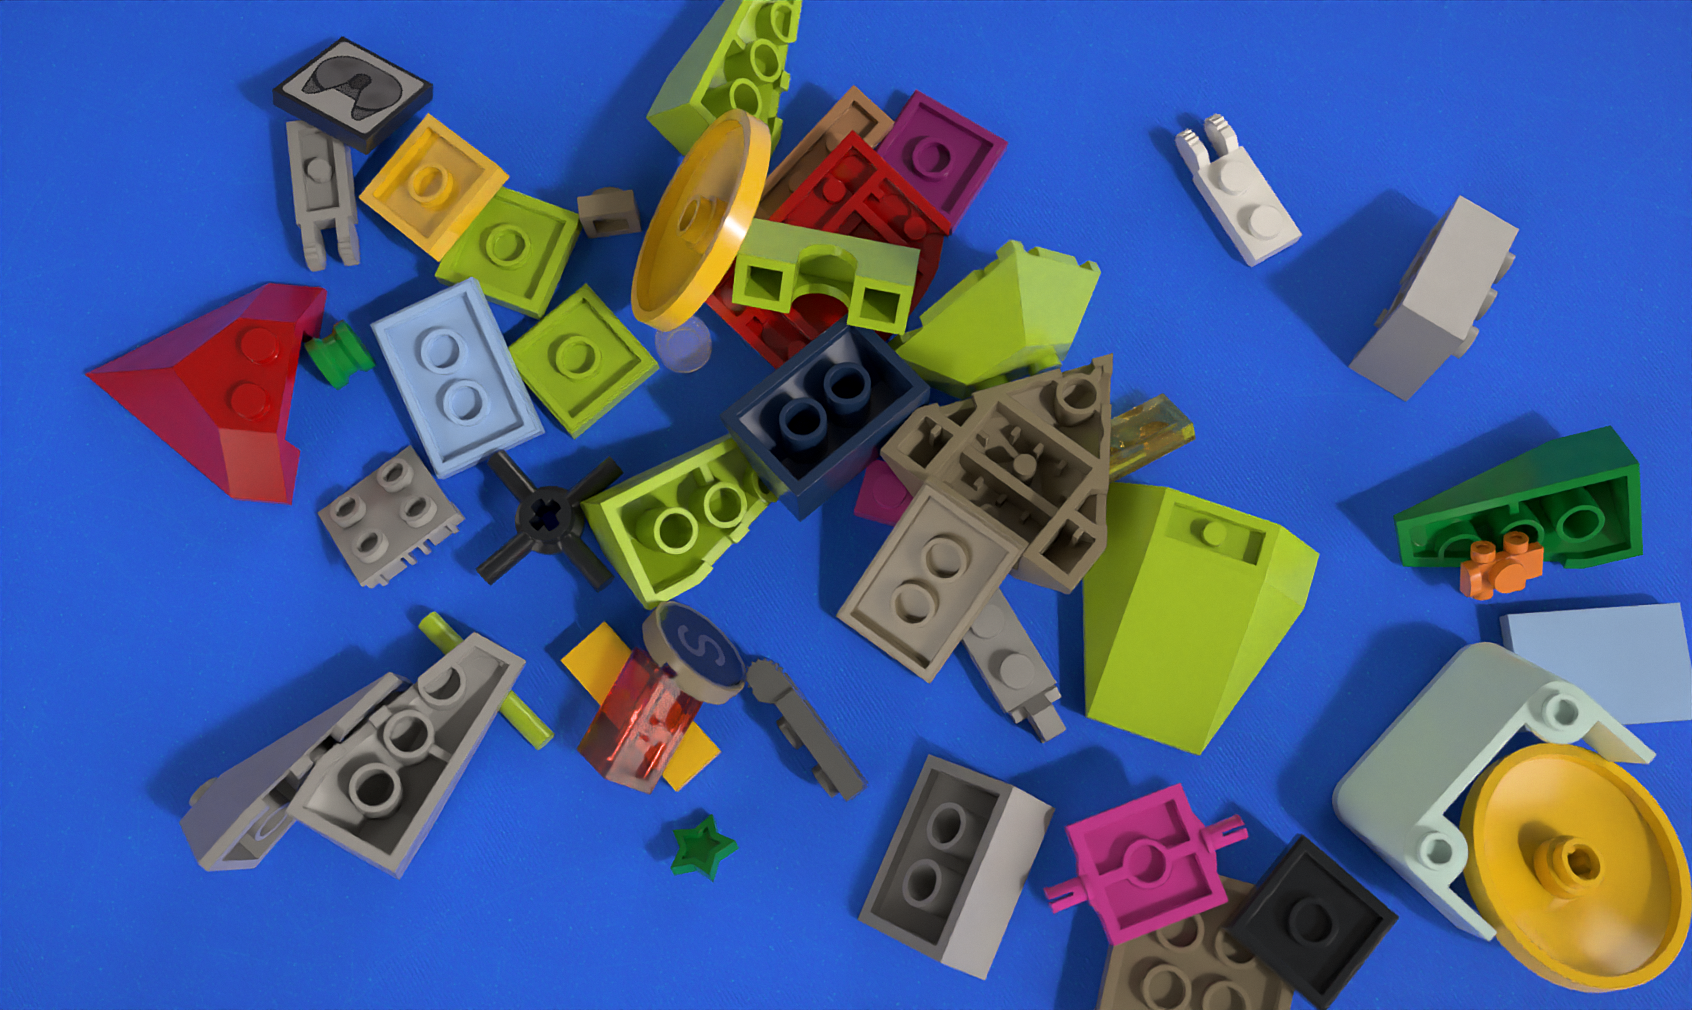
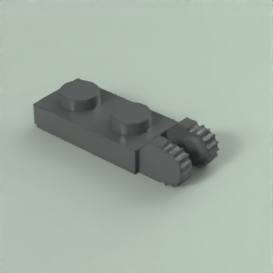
[745,658,869,801]

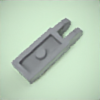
[286,120,361,272]

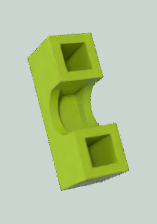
[731,218,920,336]

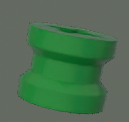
[304,319,376,390]

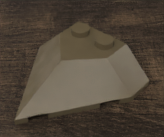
[880,353,1113,594]

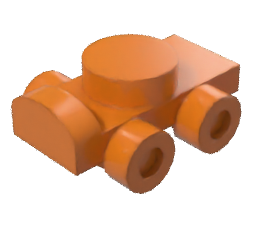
[1460,531,1544,600]

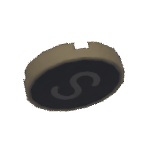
[642,601,747,705]

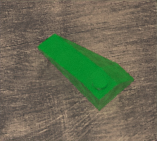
[1393,425,1643,569]

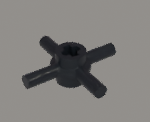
[475,450,624,592]

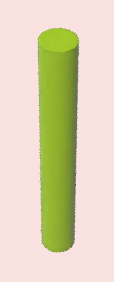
[418,611,555,751]

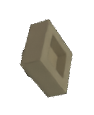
[577,187,642,239]

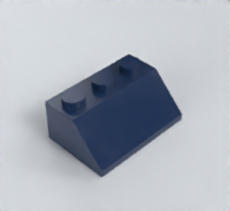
[719,312,930,522]

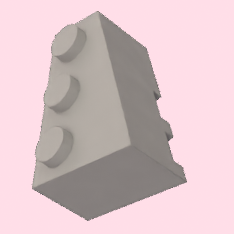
[1348,195,1519,402]

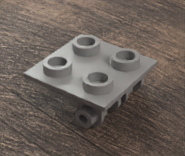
[317,445,465,589]

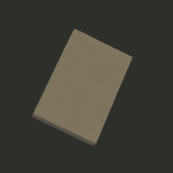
[836,474,1030,684]

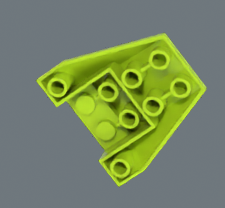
[1082,481,1320,756]

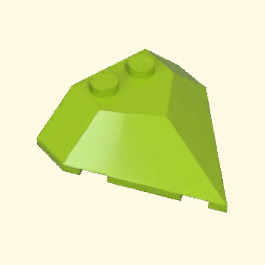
[887,239,1101,400]

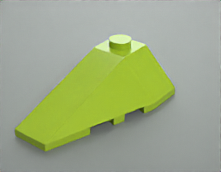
[645,0,802,158]
[579,433,779,610]

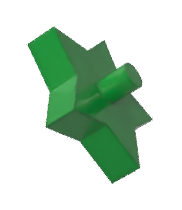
[670,814,739,882]

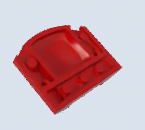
[705,129,951,370]

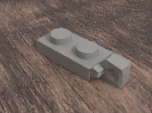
[961,587,1066,743]

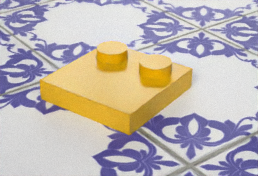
[358,113,510,262]

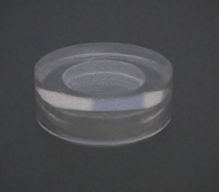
[655,315,712,373]

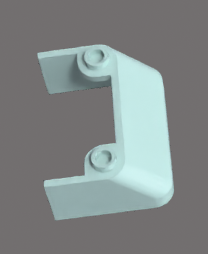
[1332,642,1657,941]

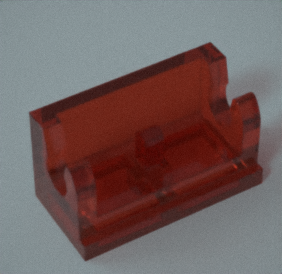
[577,646,703,795]

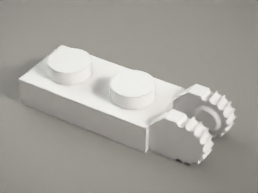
[1175,113,1302,267]

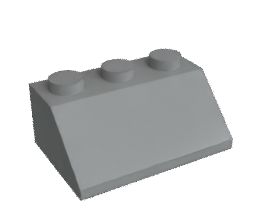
[857,754,1055,980]

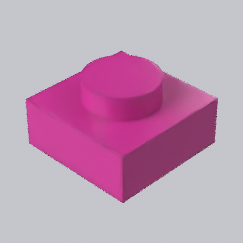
[854,459,913,527]

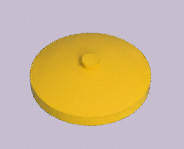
[631,108,771,332]
[1459,743,1692,993]

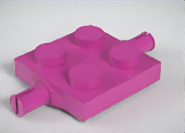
[1044,783,1248,946]

